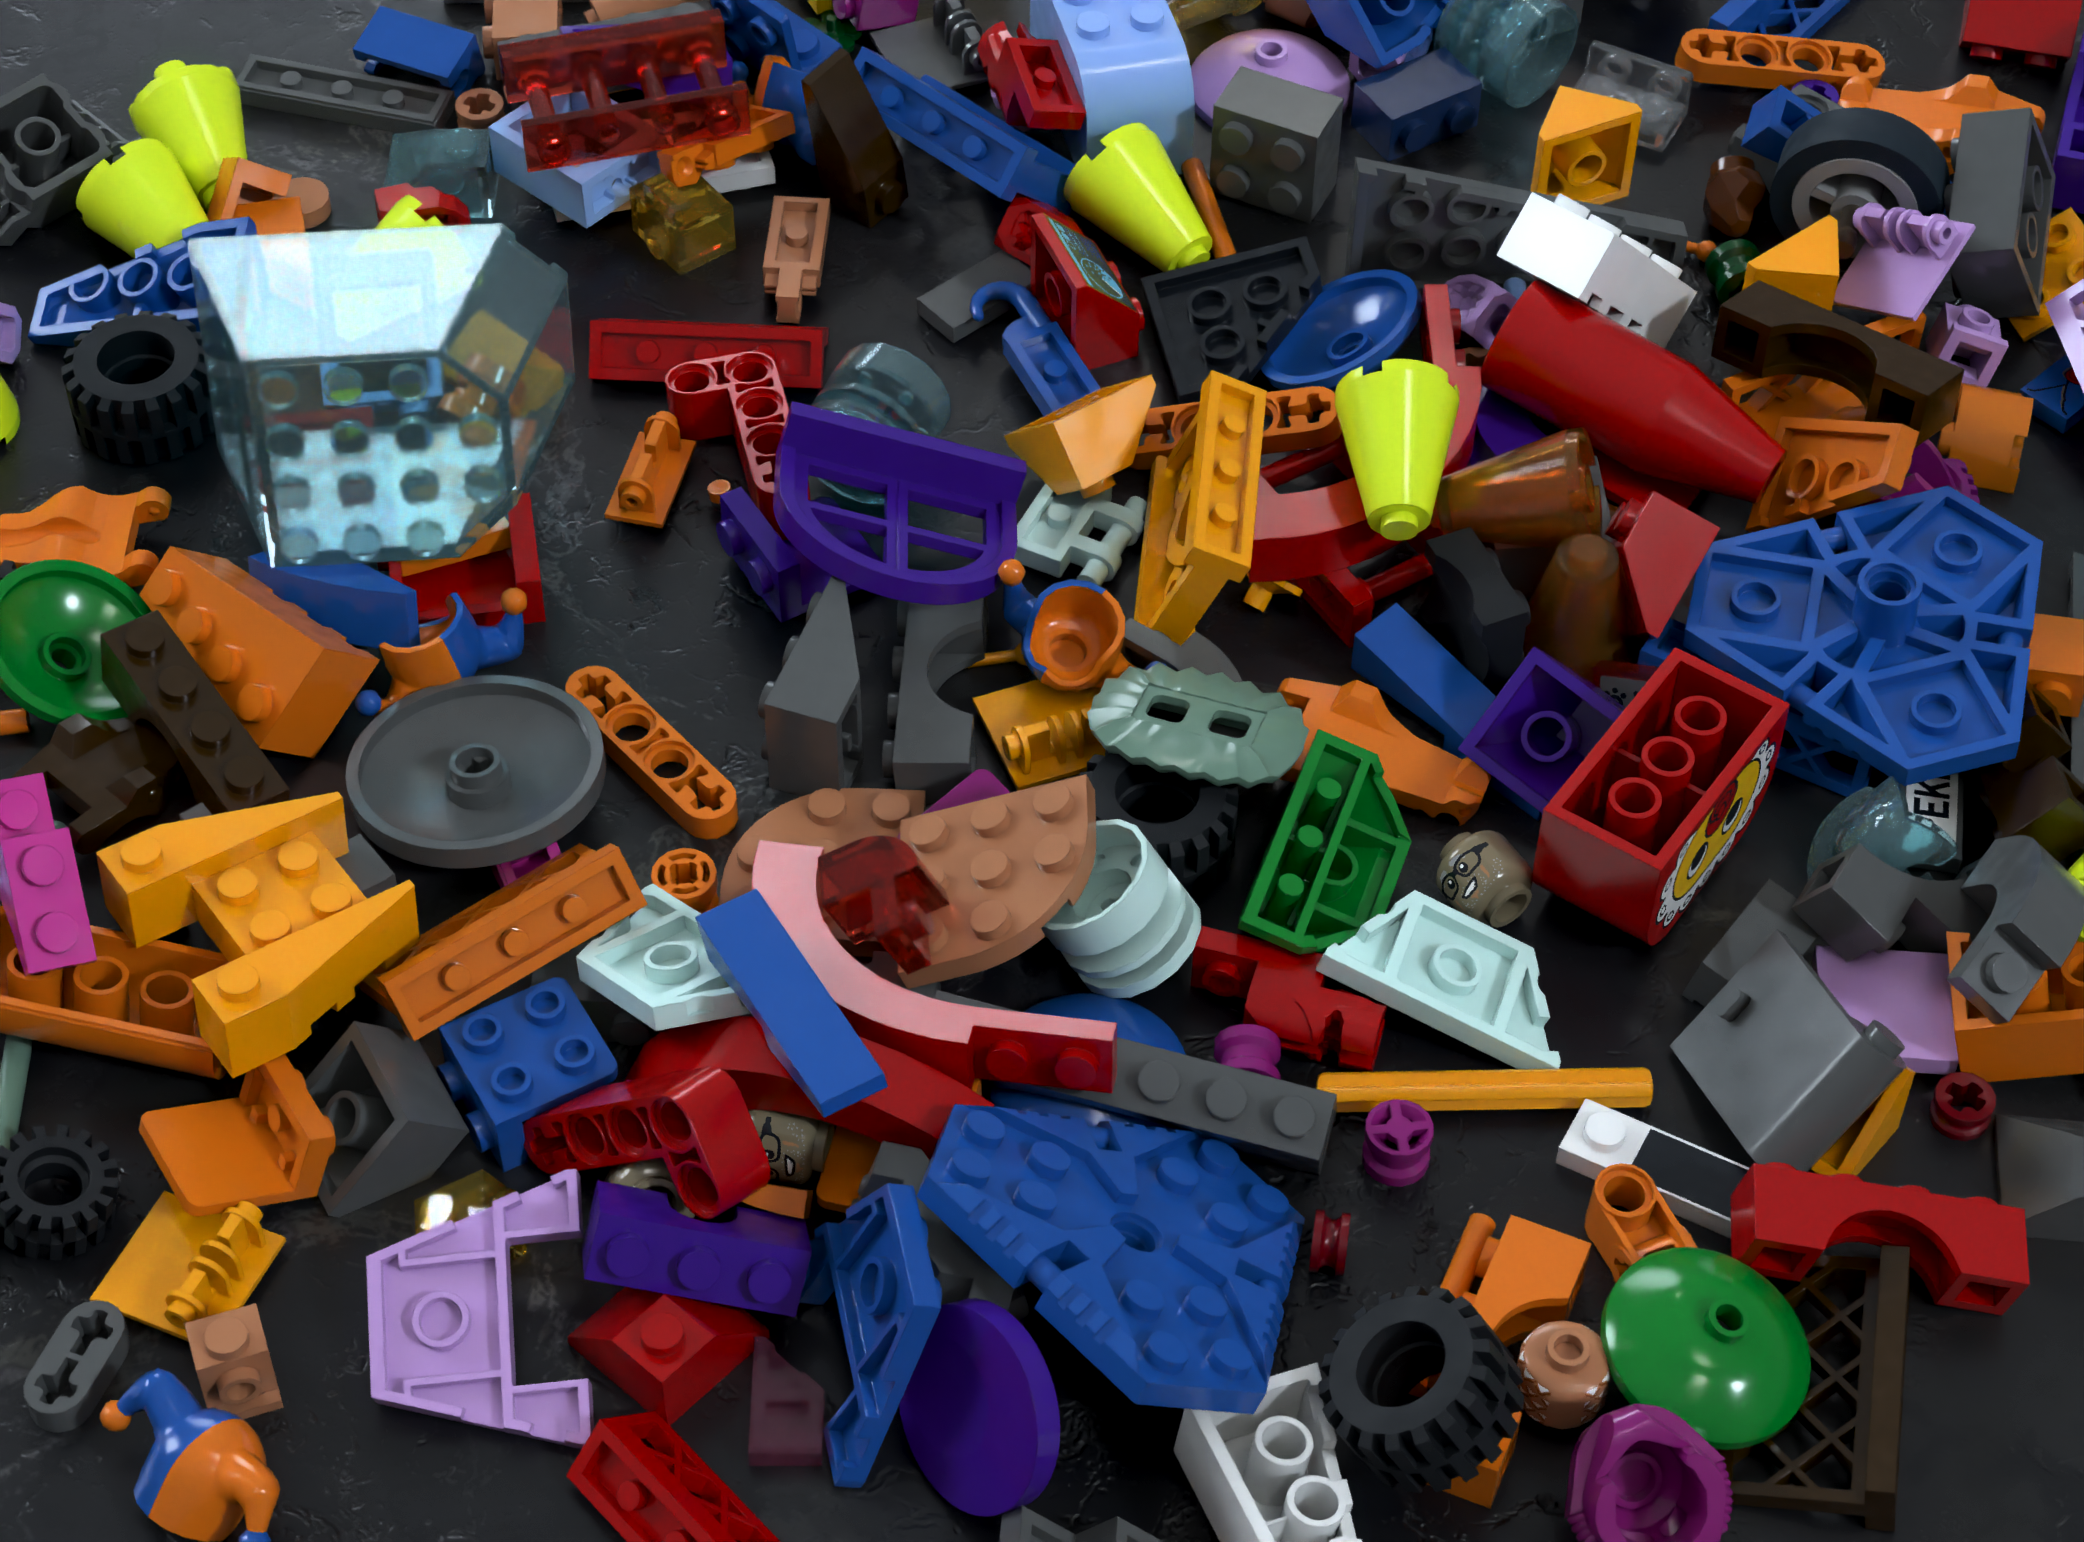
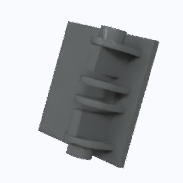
[870,0,988,90]

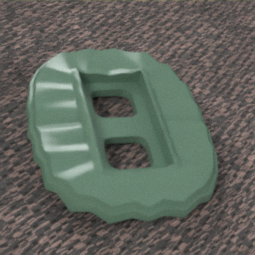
[1087,662,1309,788]

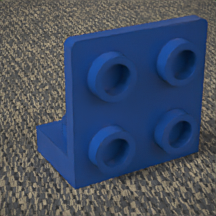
[710,0,843,73]

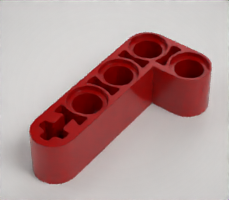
[665,351,811,540]
[523,1066,771,1219]

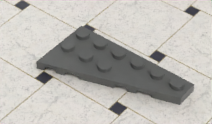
[1344,157,1688,297]

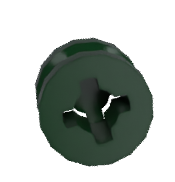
[1704,239,1760,305]

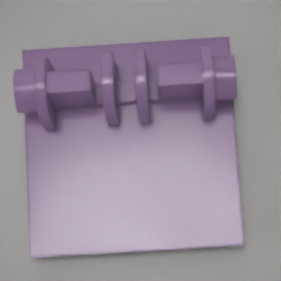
[1833,202,1976,322]

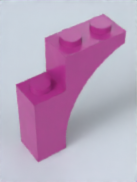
[0,772,97,976]

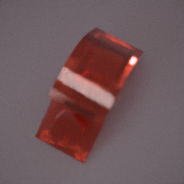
[818,835,950,975]

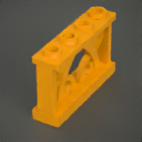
[1134,370,1267,646]

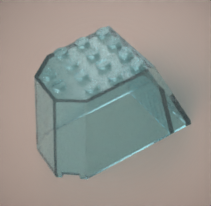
[188,223,575,568]

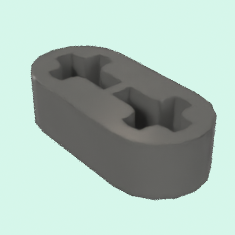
[23,1300,131,1433]

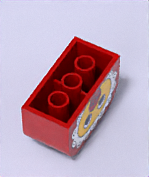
[1532,647,1790,946]

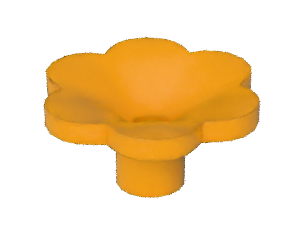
[1242,572,1303,612]

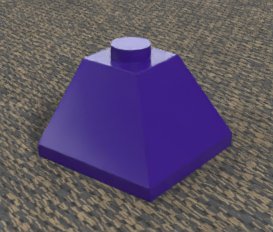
[1458,647,1625,813]

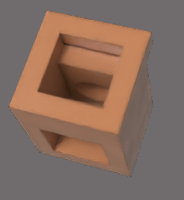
[184,1303,284,1419]

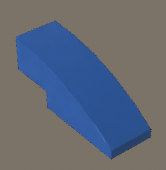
[248,544,420,648]

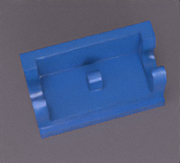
[352,6,486,100]

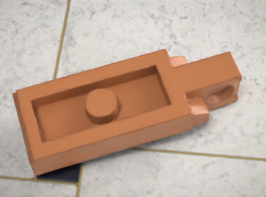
[763,196,831,323]

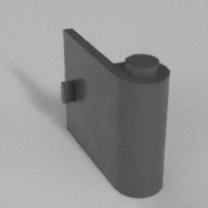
[1670,930,1906,1172]

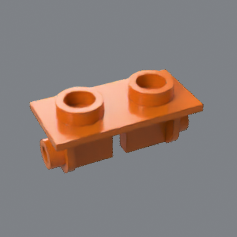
[604,411,696,529]

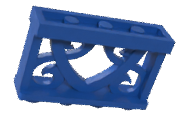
[854,46,1076,216]

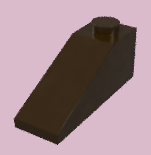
[801,48,909,229]

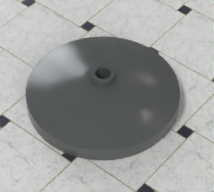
[345,675,606,869]

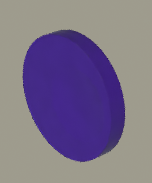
[899,1298,1060,1517]

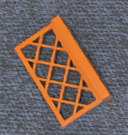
[358,843,648,1041]

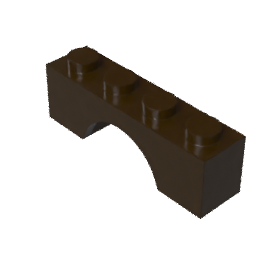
[1711,280,1965,448]
[100,610,290,815]

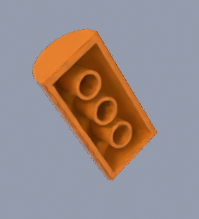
[0,906,229,1080]

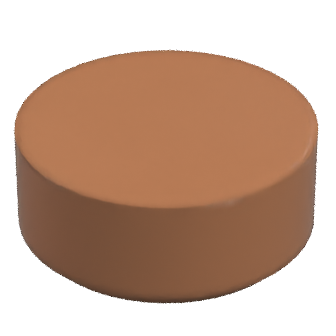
[273,177,331,229]

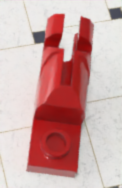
[977,21,1086,130]
[1191,926,1387,1072]

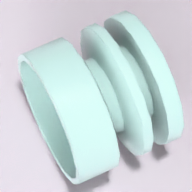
[1041,819,1201,998]

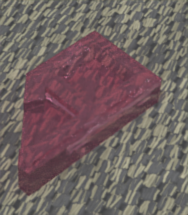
[748,1337,825,1466]

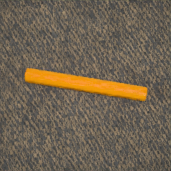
[1316,1067,1653,1113]

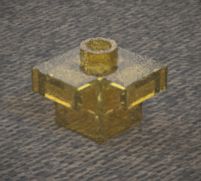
[629,173,736,276]

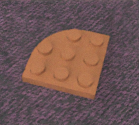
[898,774,1096,989]
[718,788,926,957]

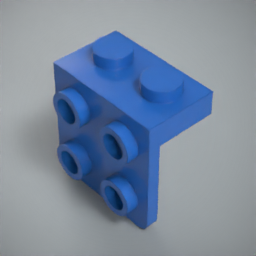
[436,977,618,1172]

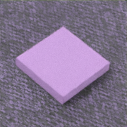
[1812,945,1959,1075]

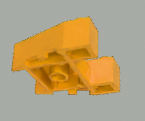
[96,792,420,1078]

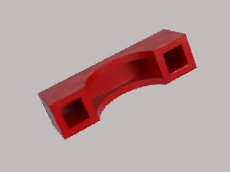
[1730,1162,2030,1315]

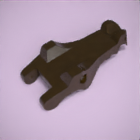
[11,713,184,855]

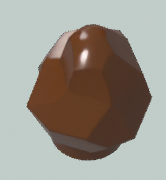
[1703,155,1770,238]

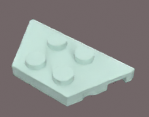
[576,884,751,1031]
[1315,890,1561,1069]

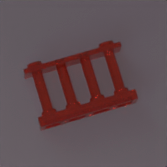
[498,9,751,173]

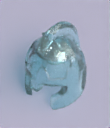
[1807,776,1958,881]

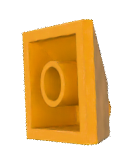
[1004,374,1156,499]

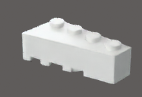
[1497,192,1697,348]
[1173,1362,1362,1542]

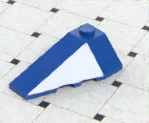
[1306,0,1456,69]
[27,217,273,357]

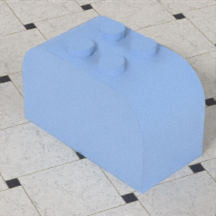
[1030,0,1195,175]

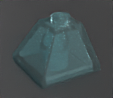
[383,128,499,218]

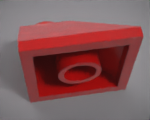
[567,1287,770,1426]

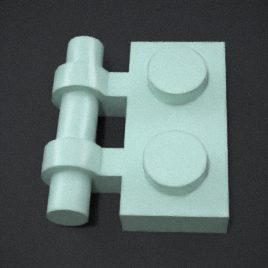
[1014,483,1147,586]

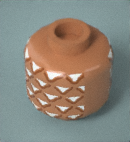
[1517,1320,1611,1430]

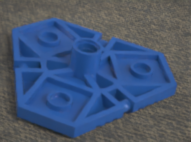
[1683,486,2043,786]
[917,1104,1305,1414]

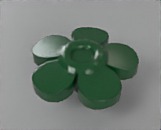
[805,10,862,53]

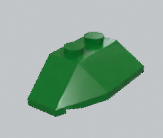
[1238,729,1412,955]

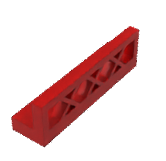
[589,318,829,389]
[566,1411,781,1542]

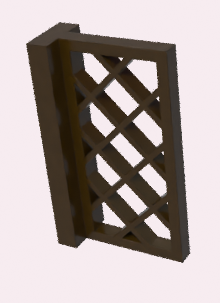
[1719,1245,1910,1532]

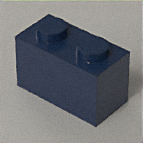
[1351,47,1482,162]

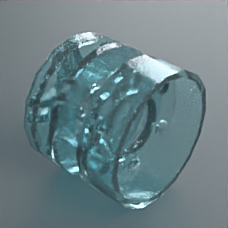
[1434,0,1579,109]
[811,343,951,503]

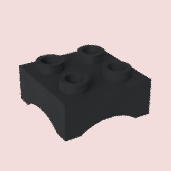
[1416,527,1531,696]

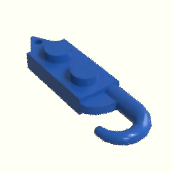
[970,281,1100,416]

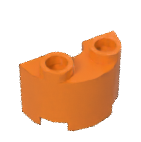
[1937,382,2034,494]

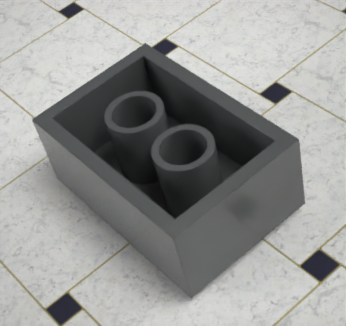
[1944,107,2056,319]

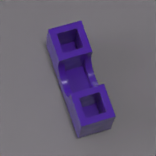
[582,1180,812,1317]

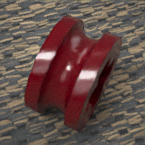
[1929,1072,1996,1141]
[1309,1209,1351,1276]

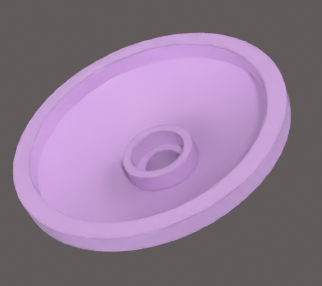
[1191,29,1350,127]

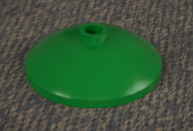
[0,559,152,725]
[1600,1247,1811,1450]

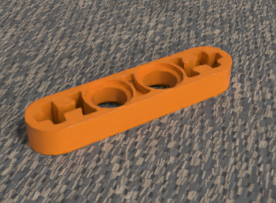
[1674,28,1885,96]
[1129,386,1342,470]
[565,666,738,840]

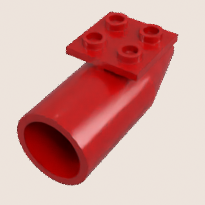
[1481,279,1787,509]

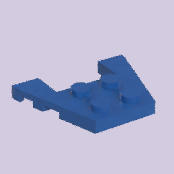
[799,1183,942,1488]

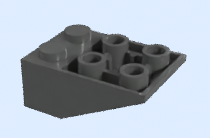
[758,575,863,796]

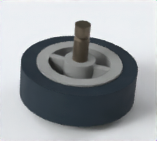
[1769,107,1950,271]

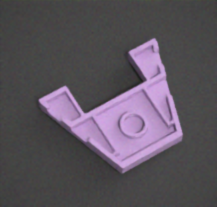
[366,1169,594,1449]

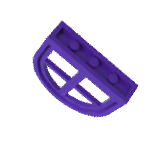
[773,401,1027,605]

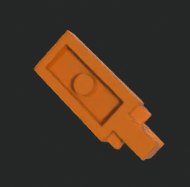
[657,105,796,188]

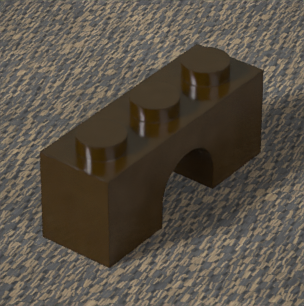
[1975,680,2084,862]

